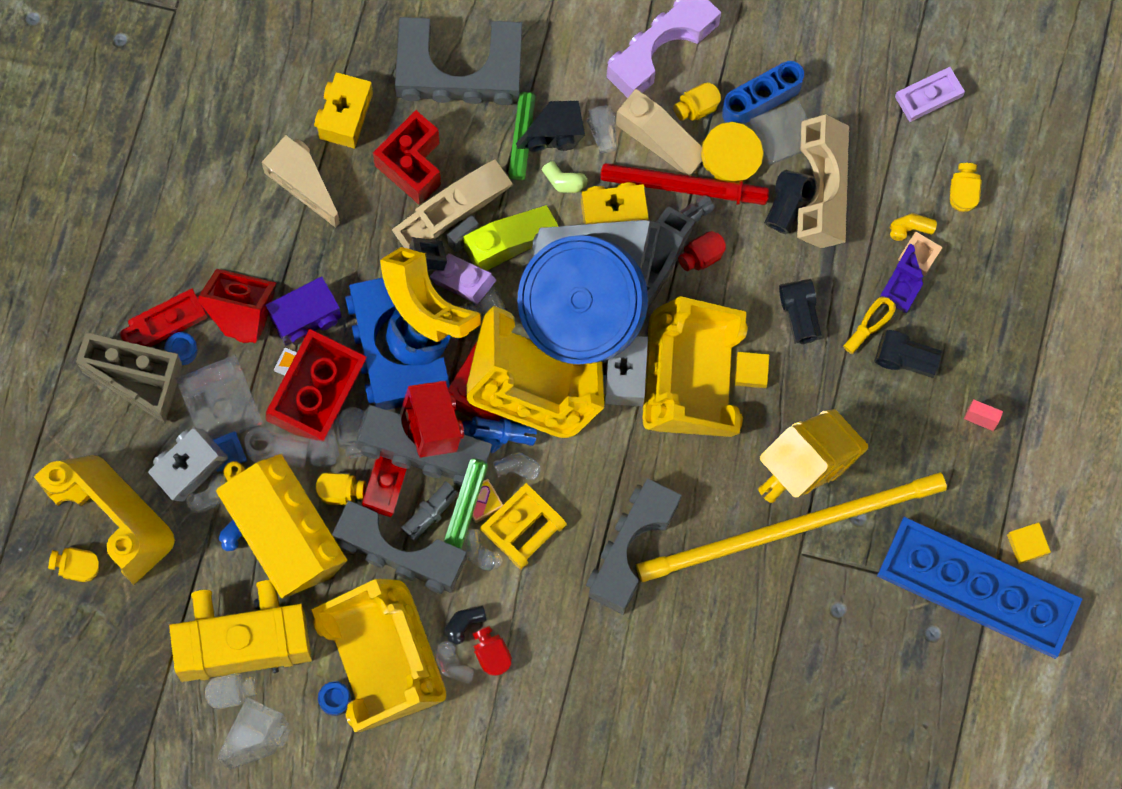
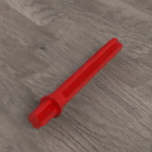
[600,163,769,205]

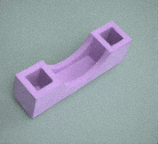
[607,0,721,98]

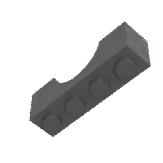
[354,405,492,486]
[586,478,682,615]
[332,500,467,594]

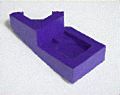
[880,244,923,313]

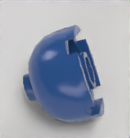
[386,309,451,366]

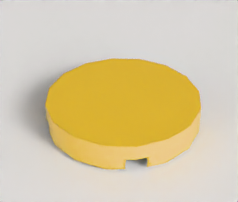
[701,122,763,183]

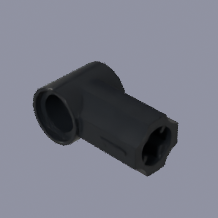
[764,169,817,234]
[779,279,822,344]
[874,330,942,378]

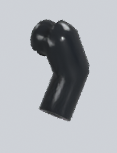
[445,605,487,645]

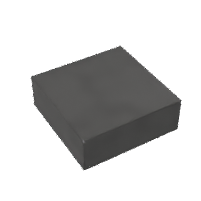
[447,215,479,252]

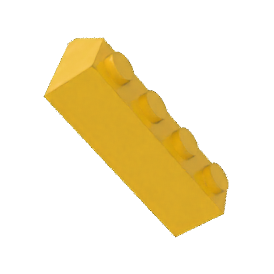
[216,454,348,599]

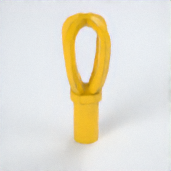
[843,296,896,354]

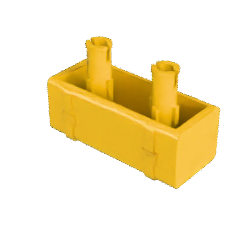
[758,409,868,503]
[169,580,312,682]

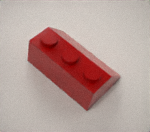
[266,329,367,442]

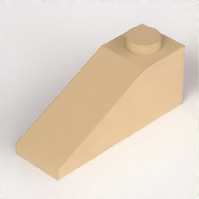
[616,89,702,176]
[262,135,340,228]

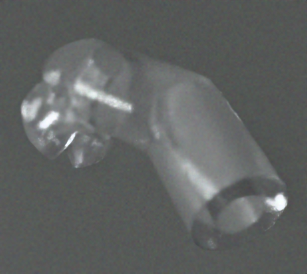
[493,453,540,480]
[186,473,227,513]
[465,529,502,571]
[435,641,475,684]

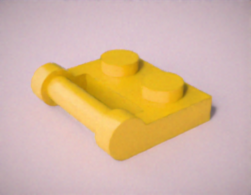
[480,483,567,570]

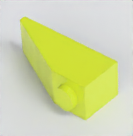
[464,205,558,271]

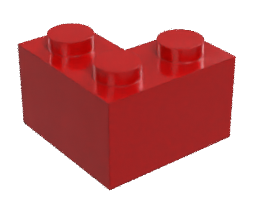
[373,110,441,205]
[400,381,464,458]

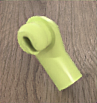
[542,161,588,193]

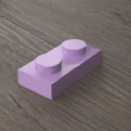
[895,67,965,122]
[430,253,497,304]

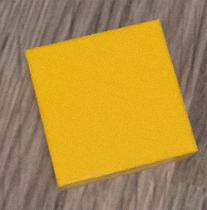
[735,352,769,388]
[1007,522,1051,565]

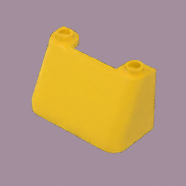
[642,296,748,437]
[467,306,604,438]
[34,455,175,585]
[311,579,446,732]

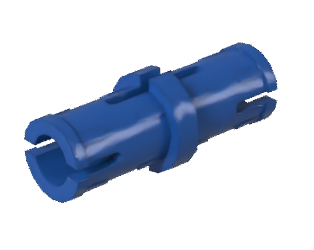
[470,416,537,446]

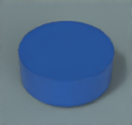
[165,332,198,365]
[318,681,351,716]

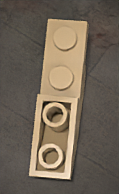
[392,159,513,249]

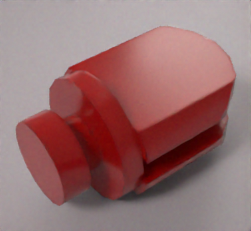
[678,231,726,272]
[473,626,512,676]

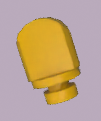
[673,82,721,121]
[950,163,982,212]
[316,473,367,505]
[48,547,99,582]

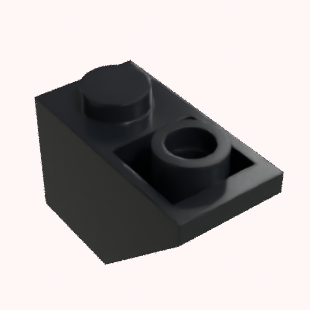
[516,101,585,152]

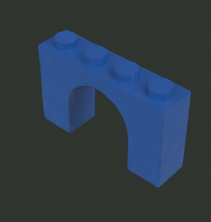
[345,278,450,410]

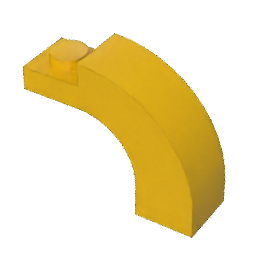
[380,247,481,342]

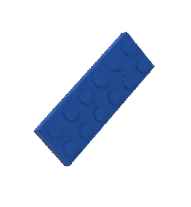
[877,517,1083,659]

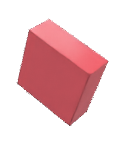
[964,399,1003,431]

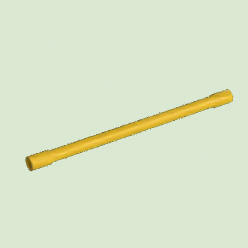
[636,472,947,583]

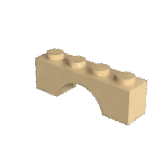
[797,114,849,248]

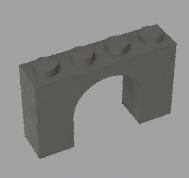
[395,17,522,105]

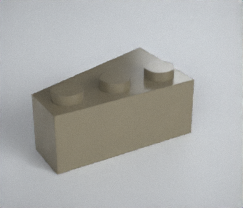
[76,332,183,424]

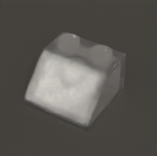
[176,355,263,439]
[217,697,291,770]

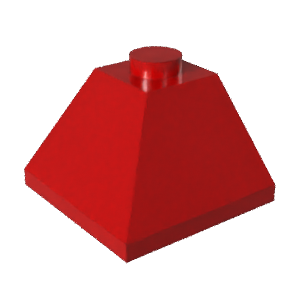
[198,269,277,343]

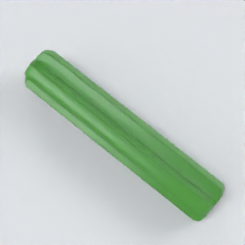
[509,92,536,180]
[444,458,488,549]

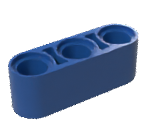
[722,61,804,124]

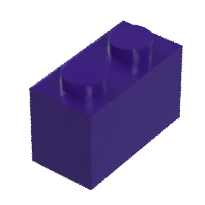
[266,276,342,346]

